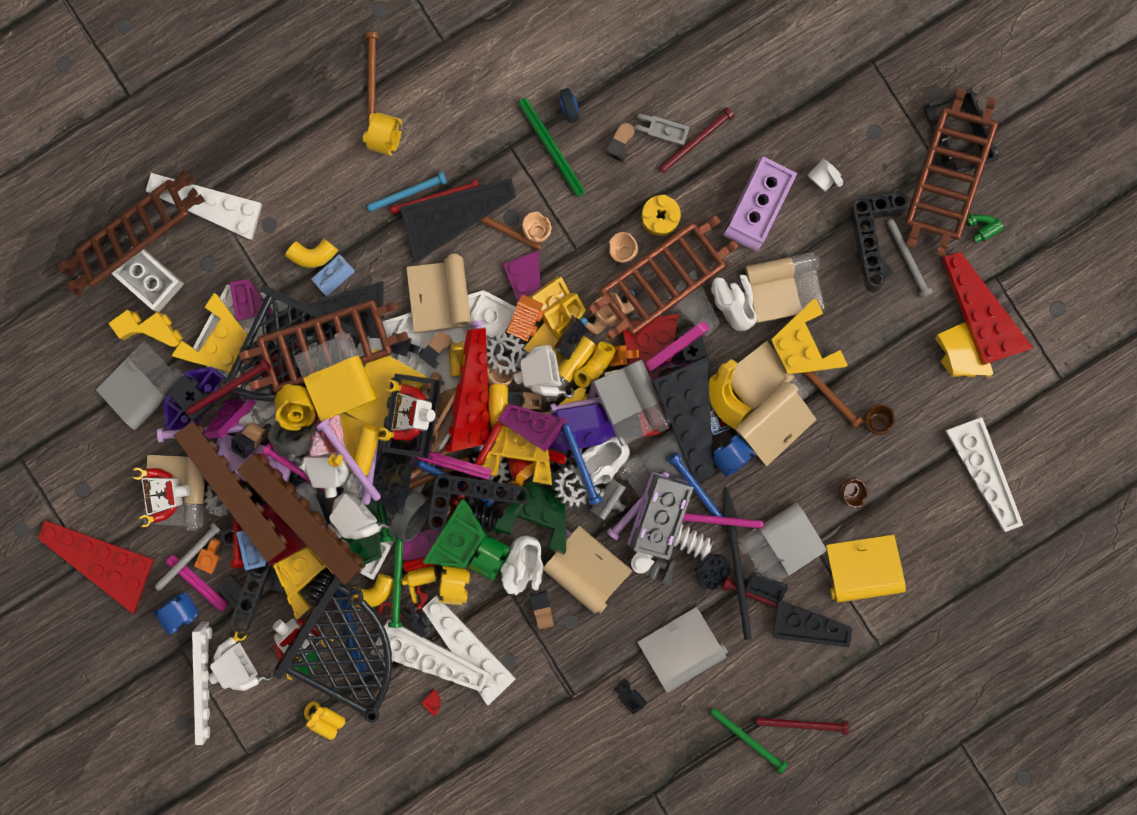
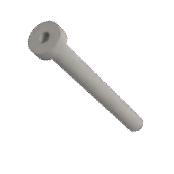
[887,219,933,298]
[155,523,223,591]

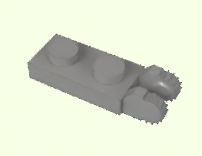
[634,114,690,146]

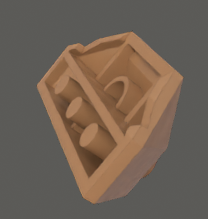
[431,387,457,453]

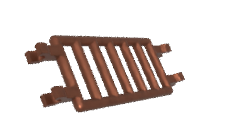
[905,89,998,257]
[58,169,205,297]
[587,216,739,341]
[239,300,409,392]

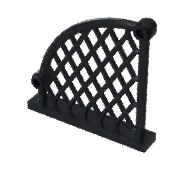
[219,284,371,402]
[274,574,392,723]

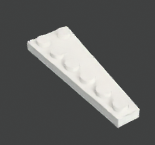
[146,173,262,240]
[945,417,1023,532]
[422,595,516,705]
[371,619,490,691]
[192,621,212,745]

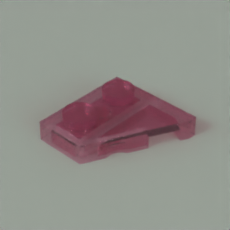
[308,414,347,457]

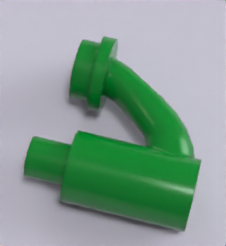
[966,213,1004,243]

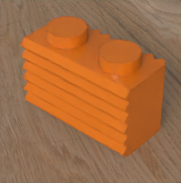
[506,295,544,342]

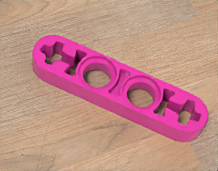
[644,321,710,373]

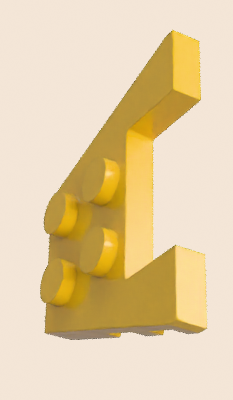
[172,293,248,372]
[771,298,848,374]
[482,425,552,485]
[273,547,334,620]

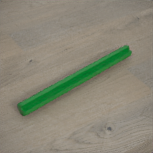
[518,98,585,197]

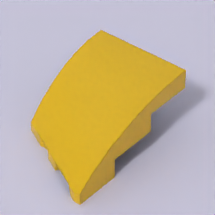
[529,276,585,340]
[935,322,993,377]

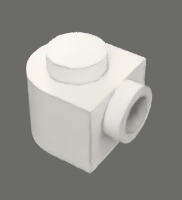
[631,552,654,573]

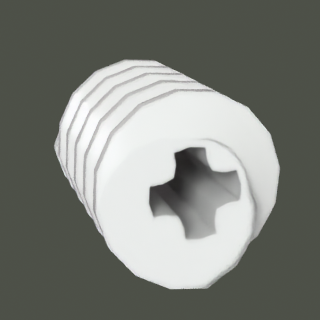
[674,523,714,561]

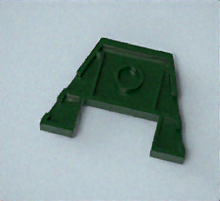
[494,481,566,555]
[340,499,382,565]

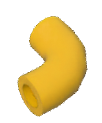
[285,238,339,268]
[574,342,616,388]
[489,384,508,430]
[348,574,394,608]

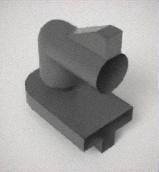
[644,559,677,586]

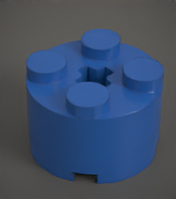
[712,434,757,478]
[153,591,199,635]

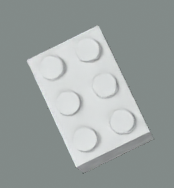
[112,246,184,312]

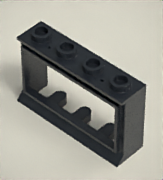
[923,88,998,179]
[381,373,445,459]

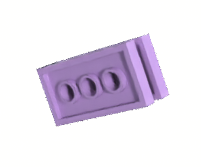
[723,156,797,252]

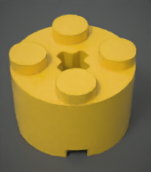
[363,112,402,156]
[641,195,681,236]
[274,384,315,430]
[438,566,470,605]

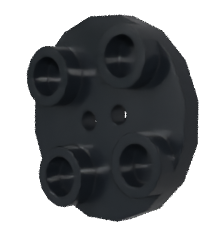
[694,553,732,591]

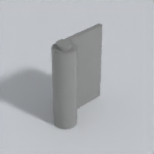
[638,607,728,693]

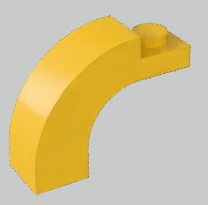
[709,359,752,429]

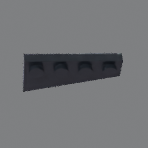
[772,599,853,647]

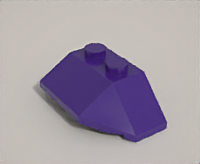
[163,367,227,431]
[549,403,617,451]

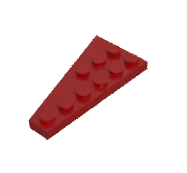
[941,252,1033,366]
[623,314,678,437]

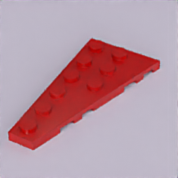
[445,328,490,452]
[38,520,155,614]

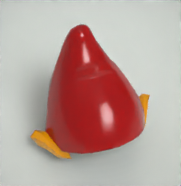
[507,458,536,486]

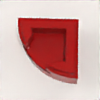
[421,688,440,717]

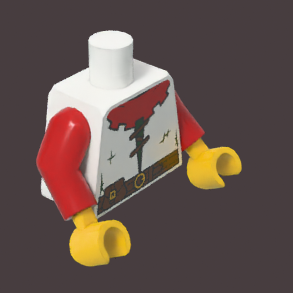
[378,380,435,441]
[132,467,191,528]
[273,618,334,680]

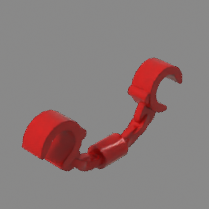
[379,583,432,618]

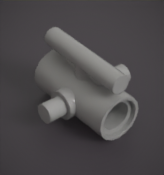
[590,479,626,520]

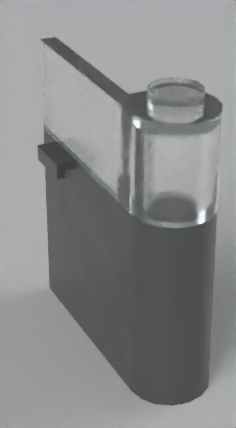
[617,429,693,498]

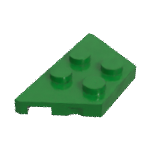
[423,499,486,568]

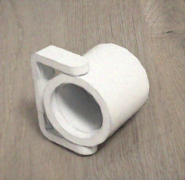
[807,158,843,192]

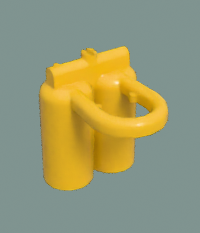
[449,341,465,376]
[401,565,437,603]
[304,701,345,740]

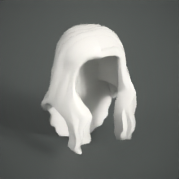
[711,275,757,331]
[582,437,630,486]
[500,535,544,595]

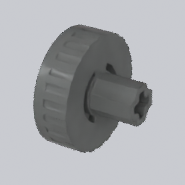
[268,418,322,458]
[385,491,432,543]

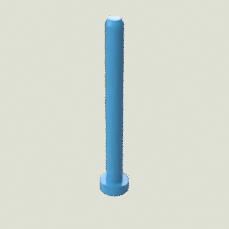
[367,171,448,211]

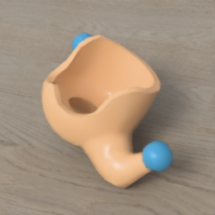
[580,290,635,334]

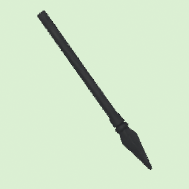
[723,487,752,640]

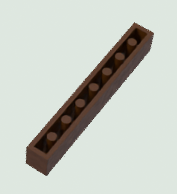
[173,421,288,562]
[237,453,366,585]

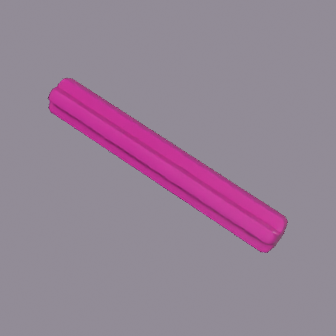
[417,449,491,480]
[166,555,228,612]

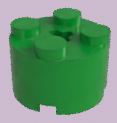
[469,535,511,581]

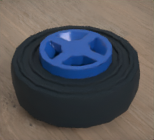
[559,88,579,123]

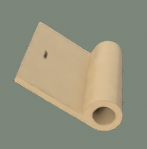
[407,254,471,333]
[735,381,817,466]
[543,526,632,614]

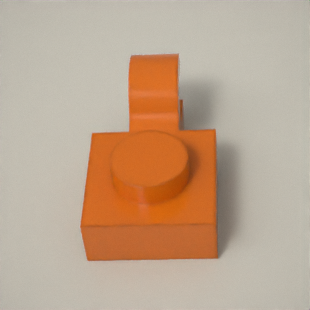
[609,346,639,367]
[194,538,221,574]

